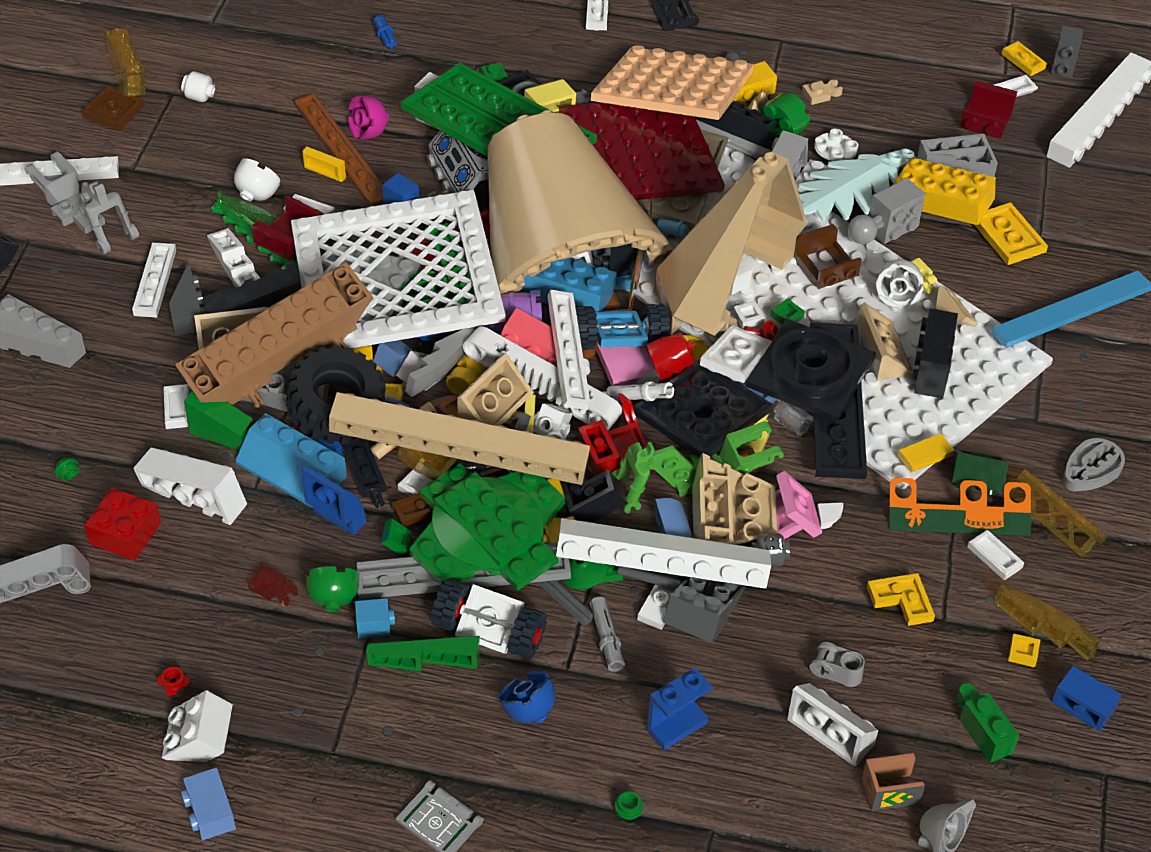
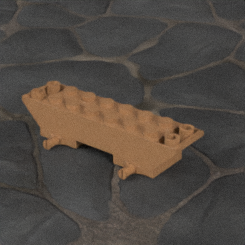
[175,262,373,408]

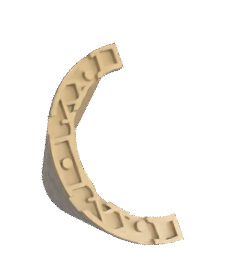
[488,110,672,294]

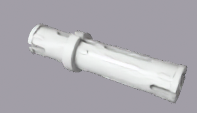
[607,381,674,401]

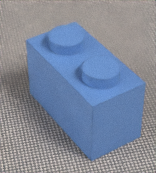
[181,767,236,841]

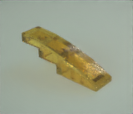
[995,584,1100,661]

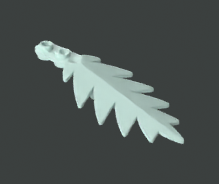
[798,148,917,221]

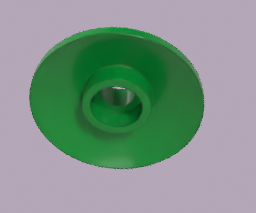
[562,558,610,590]

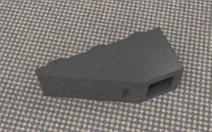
[169,265,206,336]

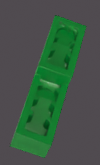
[366,636,480,671]

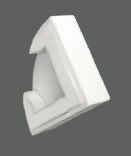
[817,503,843,529]

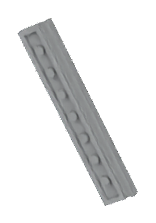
[357,543,571,600]

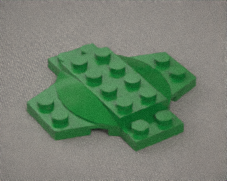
[409,464,565,591]

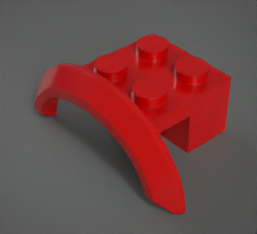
[579,393,656,476]

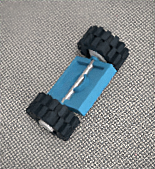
[575,304,670,350]

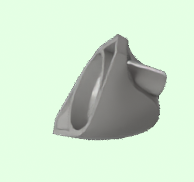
[918,799,976,852]

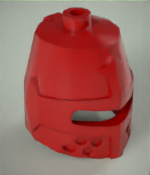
[647,333,695,383]

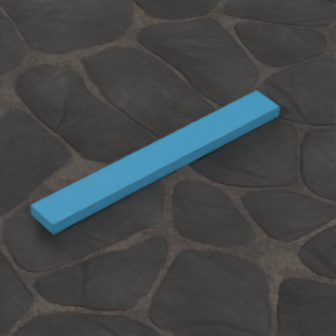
[991,271,1151,348]

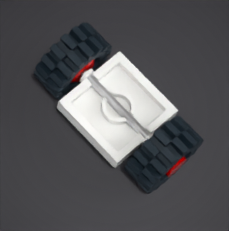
[431,579,547,659]

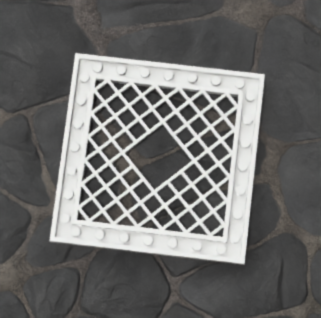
[291,190,506,351]

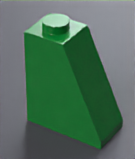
[184,391,253,451]

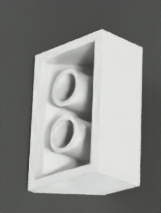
[787,683,878,767]

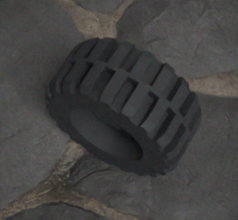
[286,346,386,444]

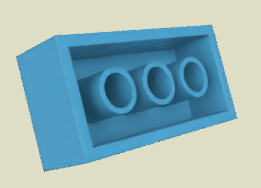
[519,258,617,312]

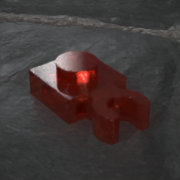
[248,565,298,606]

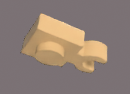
[802,80,843,105]

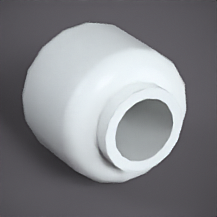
[181,71,215,102]

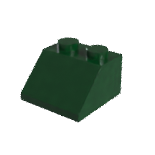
[951,449,1009,495]

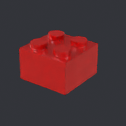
[84,488,161,561]

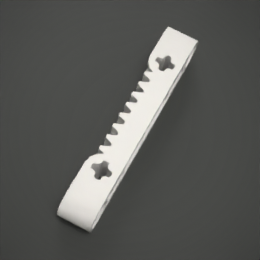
[463,327,622,431]

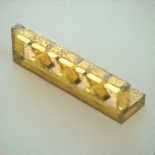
[1009,469,1108,557]

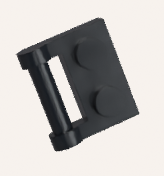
[652,0,699,31]

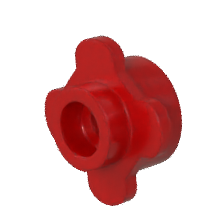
[157,667,190,696]

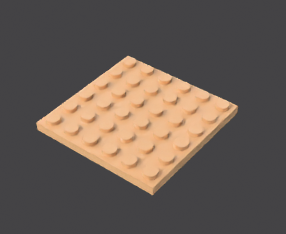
[591,45,754,120]

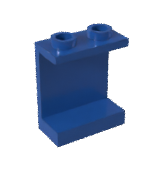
[647,667,713,751]

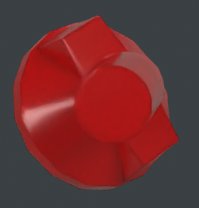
[744,320,778,341]

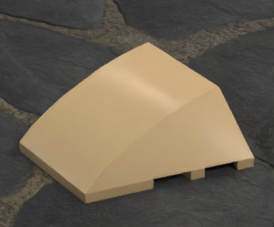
[692,453,777,545]

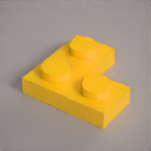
[867,573,935,626]

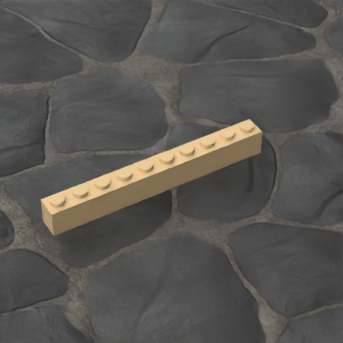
[329,392,590,485]

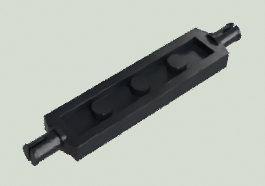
[341,439,387,508]

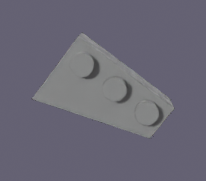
[917,134,998,177]

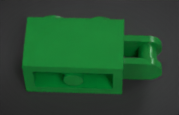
[956,683,1019,763]

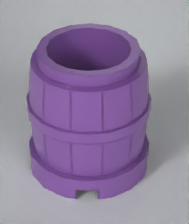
[489,290,542,335]

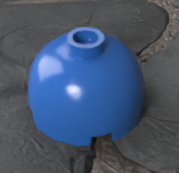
[499,670,556,724]

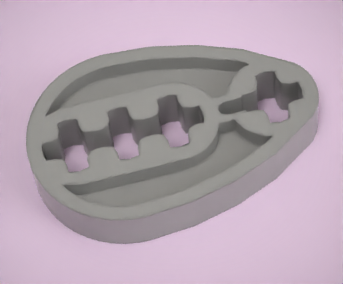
[1063,438,1125,491]

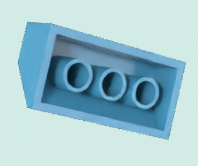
[236,413,347,508]

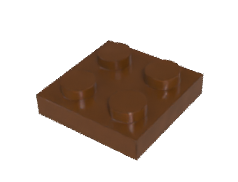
[82,86,144,131]

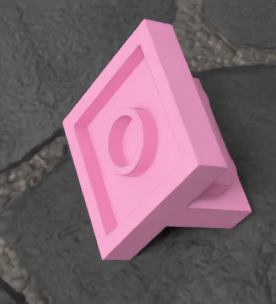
[775,471,822,539]

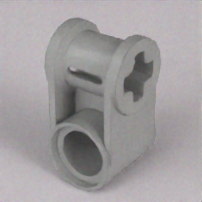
[809,642,865,687]

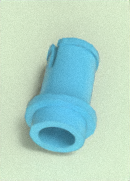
[657,218,688,239]

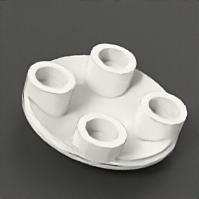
[814,129,858,161]

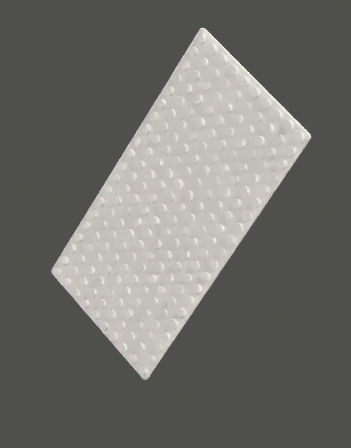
[592,147,1053,489]

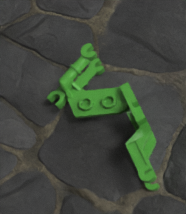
[612,421,784,514]

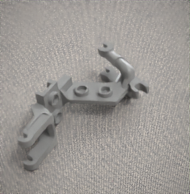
[25,151,139,255]

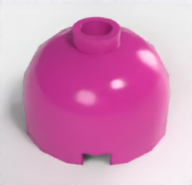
[348,96,389,140]

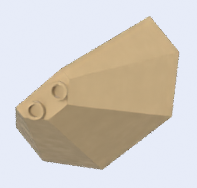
[655,152,808,338]

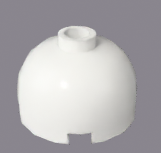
[234,159,280,202]
[876,259,923,308]

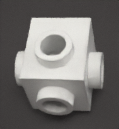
[533,404,573,438]

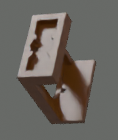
[794,224,862,289]

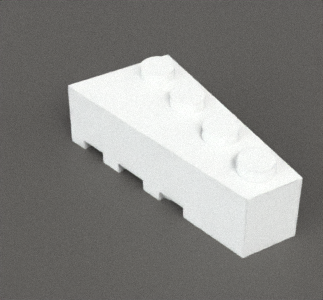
[133,448,247,525]

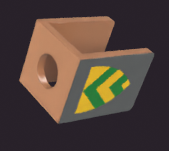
[862,753,925,811]

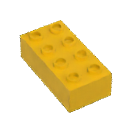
[893,157,996,225]

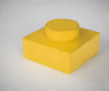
[1008,633,1040,667]

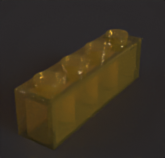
[105,28,146,97]

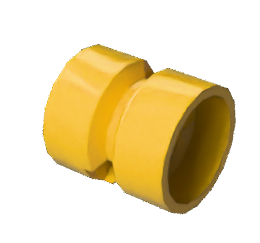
[446,354,488,395]

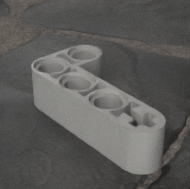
[0,544,91,603]

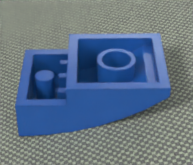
[301,466,366,535]

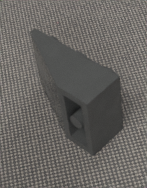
[663,577,746,643]

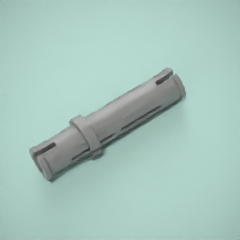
[589,597,625,672]

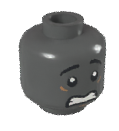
[751,533,790,567]

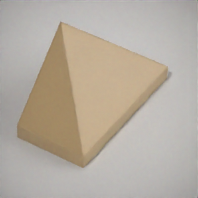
[936,286,978,327]

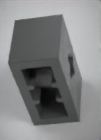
[1051,25,1083,78]

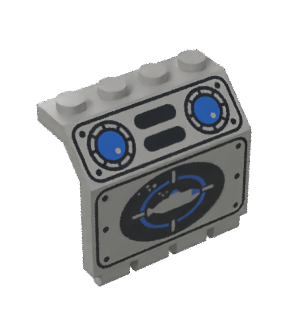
[427,131,488,194]

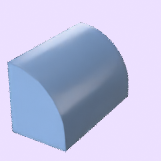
[654,498,694,539]

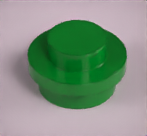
[54,458,80,481]
[615,791,643,820]

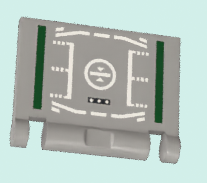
[395,780,484,852]

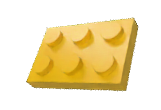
[974,202,1048,265]

